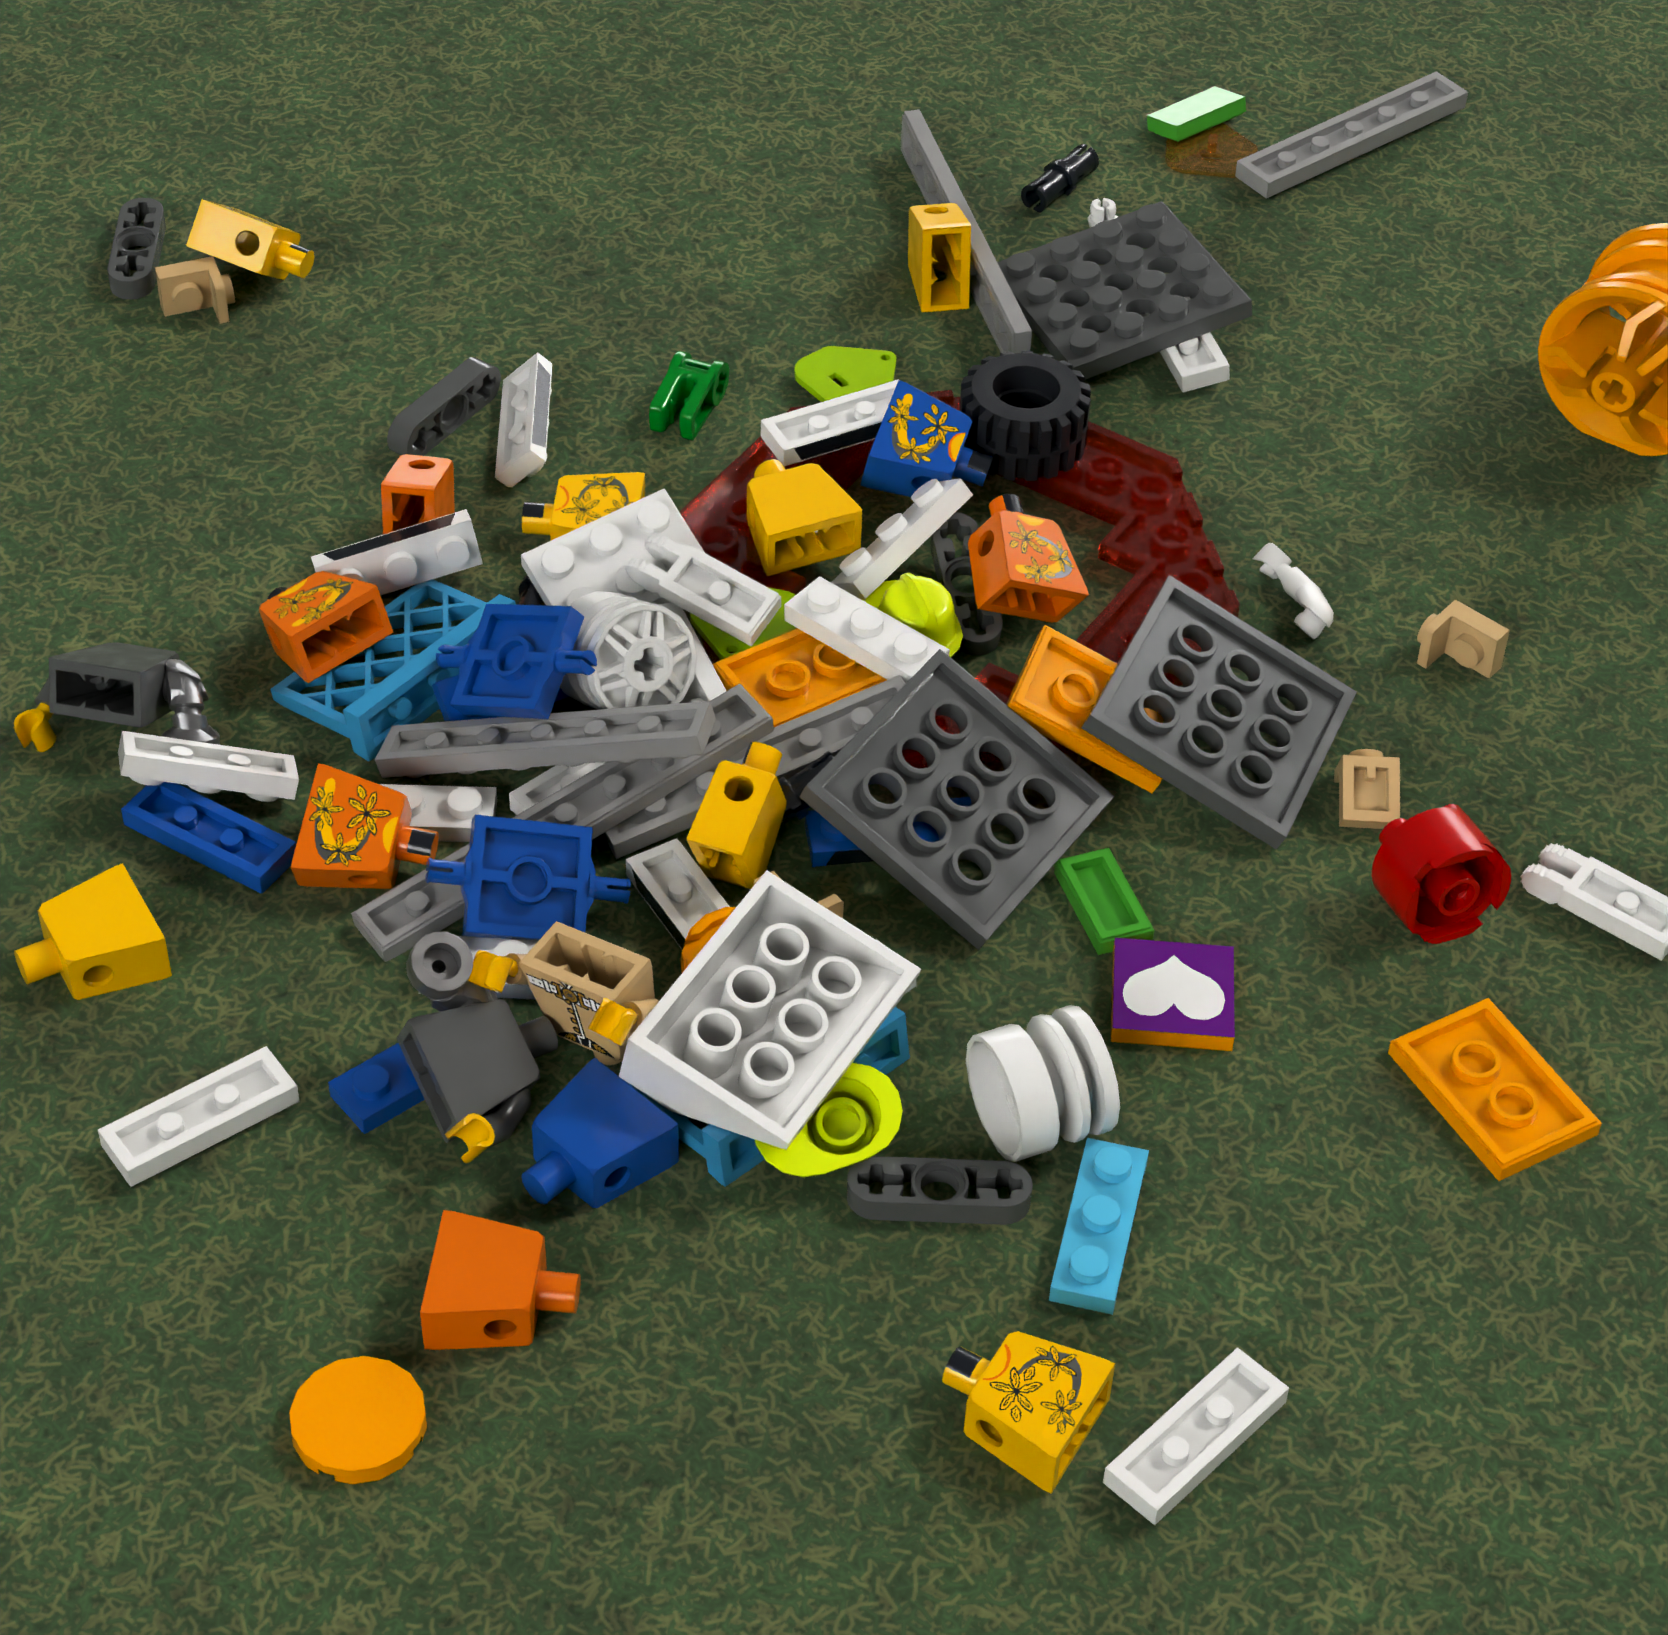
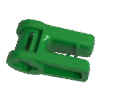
[649,351,729,441]

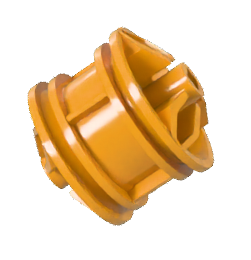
[1538,223,1668,456]

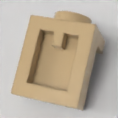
[155,256,235,324]
[1417,600,1510,678]
[1334,749,1400,829]

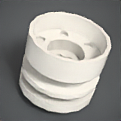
[560,591,697,710]
[966,1005,1120,1162]

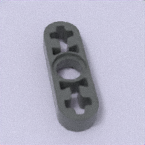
[107,198,166,299]
[387,357,501,456]
[930,512,1003,656]
[847,1156,1033,1225]

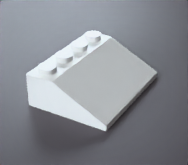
[619,870,921,1150]

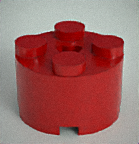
[1371,804,1511,944]

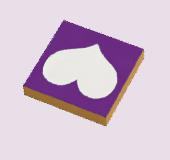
[1111,938,1235,1051]

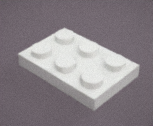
[521,488,705,606]

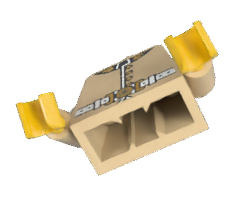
[468,921,659,1065]

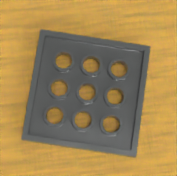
[997,201,1252,380]
[1082,575,1357,849]
[799,649,1114,950]

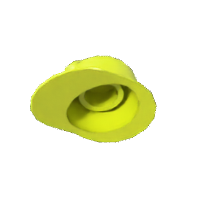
[861,572,963,658]
[755,1063,903,1178]

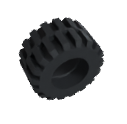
[960,351,1091,482]

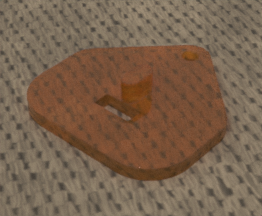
[1165,123,1258,178]

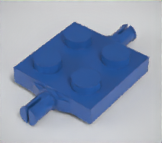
[436,604,597,719]
[425,814,631,940]

